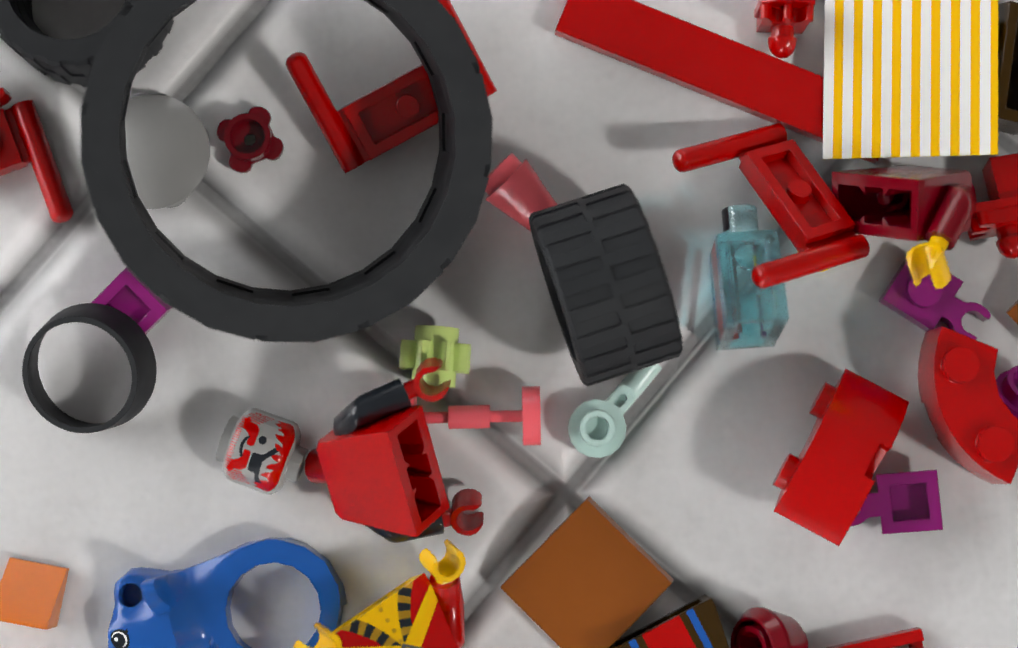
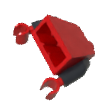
[305,357,484,543]

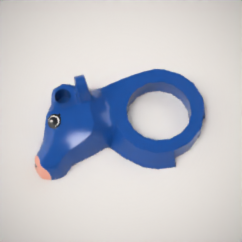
[108,538,347,648]

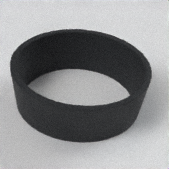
[22,303,157,433]

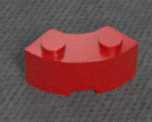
[918,326,1018,484]
[773,368,909,546]

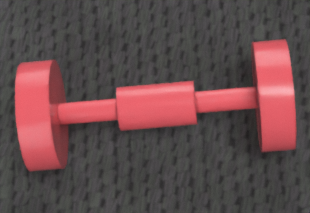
[410,386,541,446]

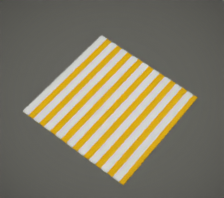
[822,0,998,159]

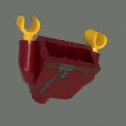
[797,166,977,289]

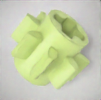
[399,325,471,388]

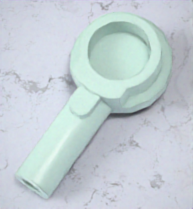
[568,364,662,458]

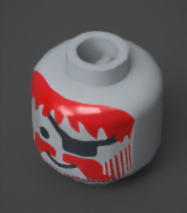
[216,408,309,495]

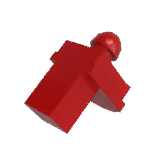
[754,0,815,59]
[967,153,1018,259]

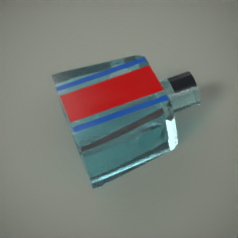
[710,204,789,350]

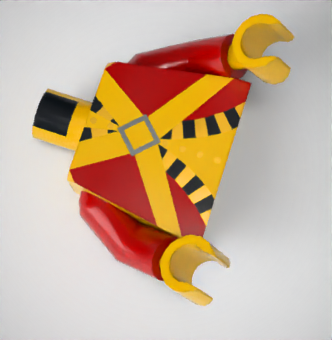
[293,539,466,648]

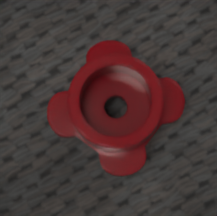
[216,106,284,173]

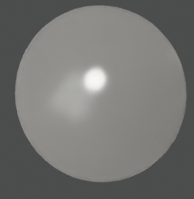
[125,94,210,209]

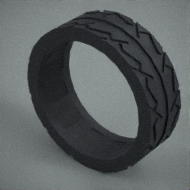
[81,0,493,342]

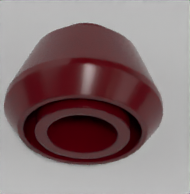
[730,607,808,648]

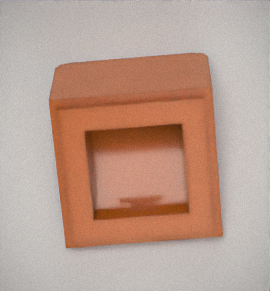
[0,557,69,630]

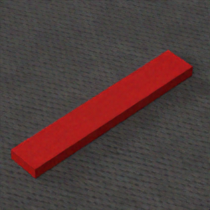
[555,0,880,164]

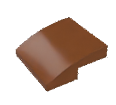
[500,496,674,648]

